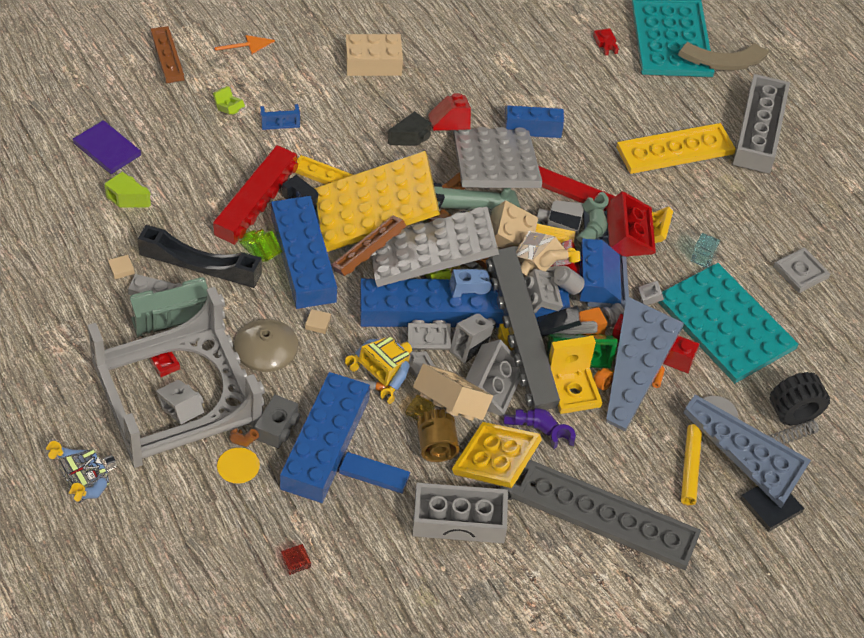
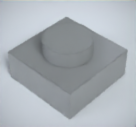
[638,281,664,305]

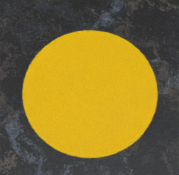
[217,448,260,484]

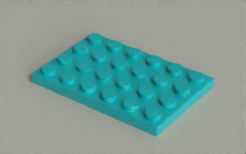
[631,0,715,77]
[658,263,799,384]

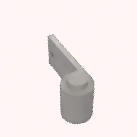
[531,266,585,295]

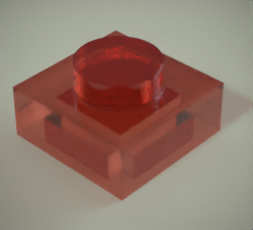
[281,544,311,575]

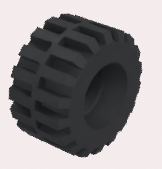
[769,372,830,426]

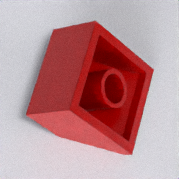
[428,93,471,131]

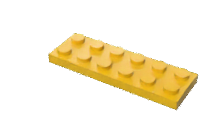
[616,123,736,174]

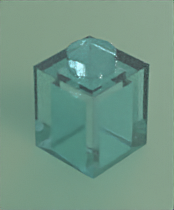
[691,233,721,268]

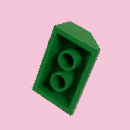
[547,334,618,368]

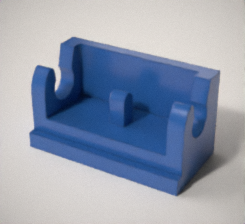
[260,104,300,130]

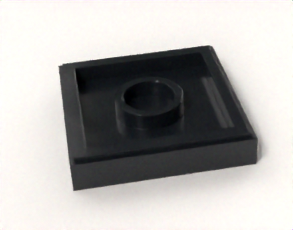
[740,486,804,532]

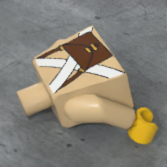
[516,230,581,278]

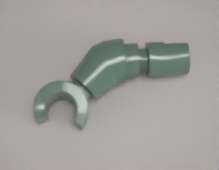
[575,192,609,243]

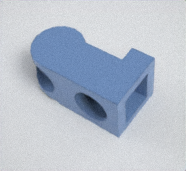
[449,269,492,298]

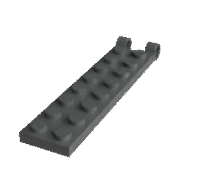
[498,460,701,571]

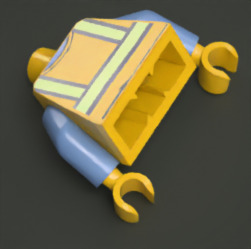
[345,337,412,404]

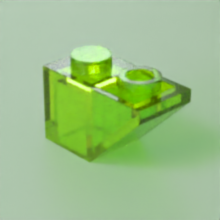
[239,229,282,262]

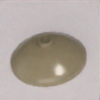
[234,319,298,372]

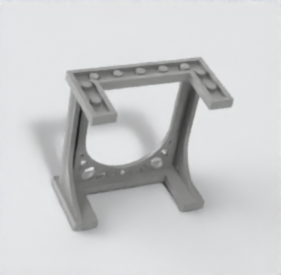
[87,287,265,468]

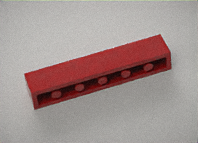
[213,145,299,245]

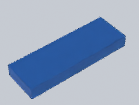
[339,452,410,494]

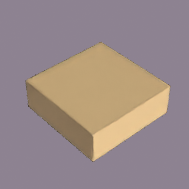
[108,255,135,279]
[305,309,331,334]

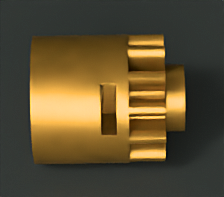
[417,409,459,462]

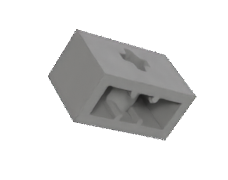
[156,379,204,424]

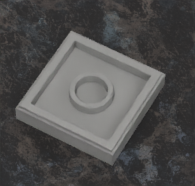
[773,247,830,293]

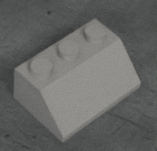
[466,339,521,416]

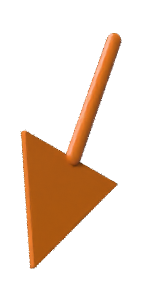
[214,35,275,54]

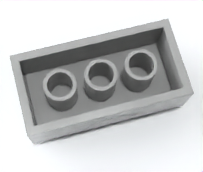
[413,483,508,543]

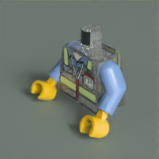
[46,441,117,504]

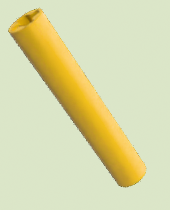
[681,424,702,506]

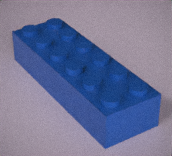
[271,196,337,309]
[280,372,370,504]

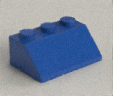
[505,105,564,138]
[579,239,621,304]

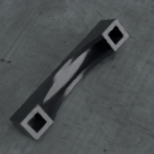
[138,225,262,288]

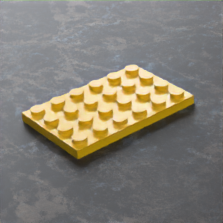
[314,151,440,252]

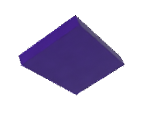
[73,120,141,174]

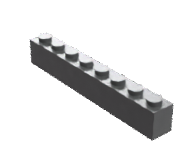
[486,246,560,410]

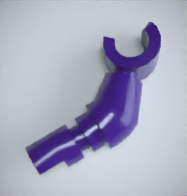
[504,408,576,450]

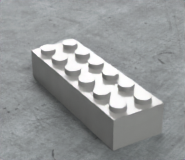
[733,74,790,174]

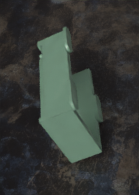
[130,277,208,337]

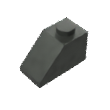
[388,111,431,146]

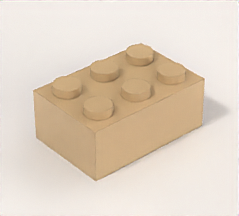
[345,34,403,76]
[413,363,493,421]

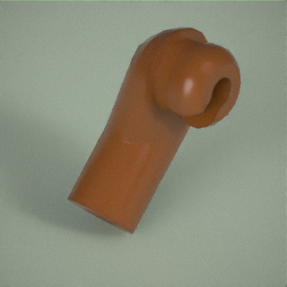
[229,428,259,447]

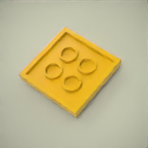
[452,422,542,488]

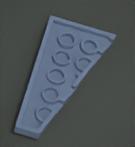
[606,296,684,432]
[684,395,811,508]

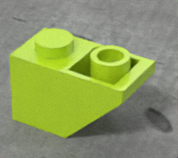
[104,171,151,208]

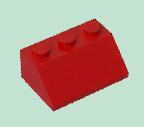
[607,191,656,257]

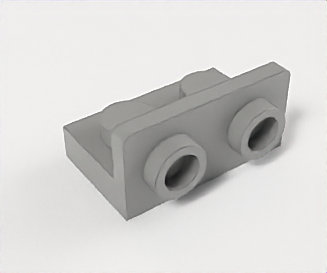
[524,268,563,314]
[407,320,451,350]

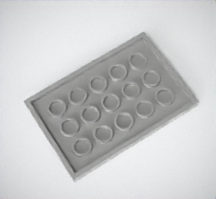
[453,127,542,188]
[372,207,499,287]

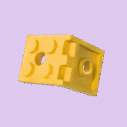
[548,336,603,414]

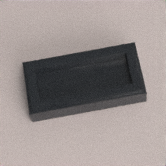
[537,305,582,337]

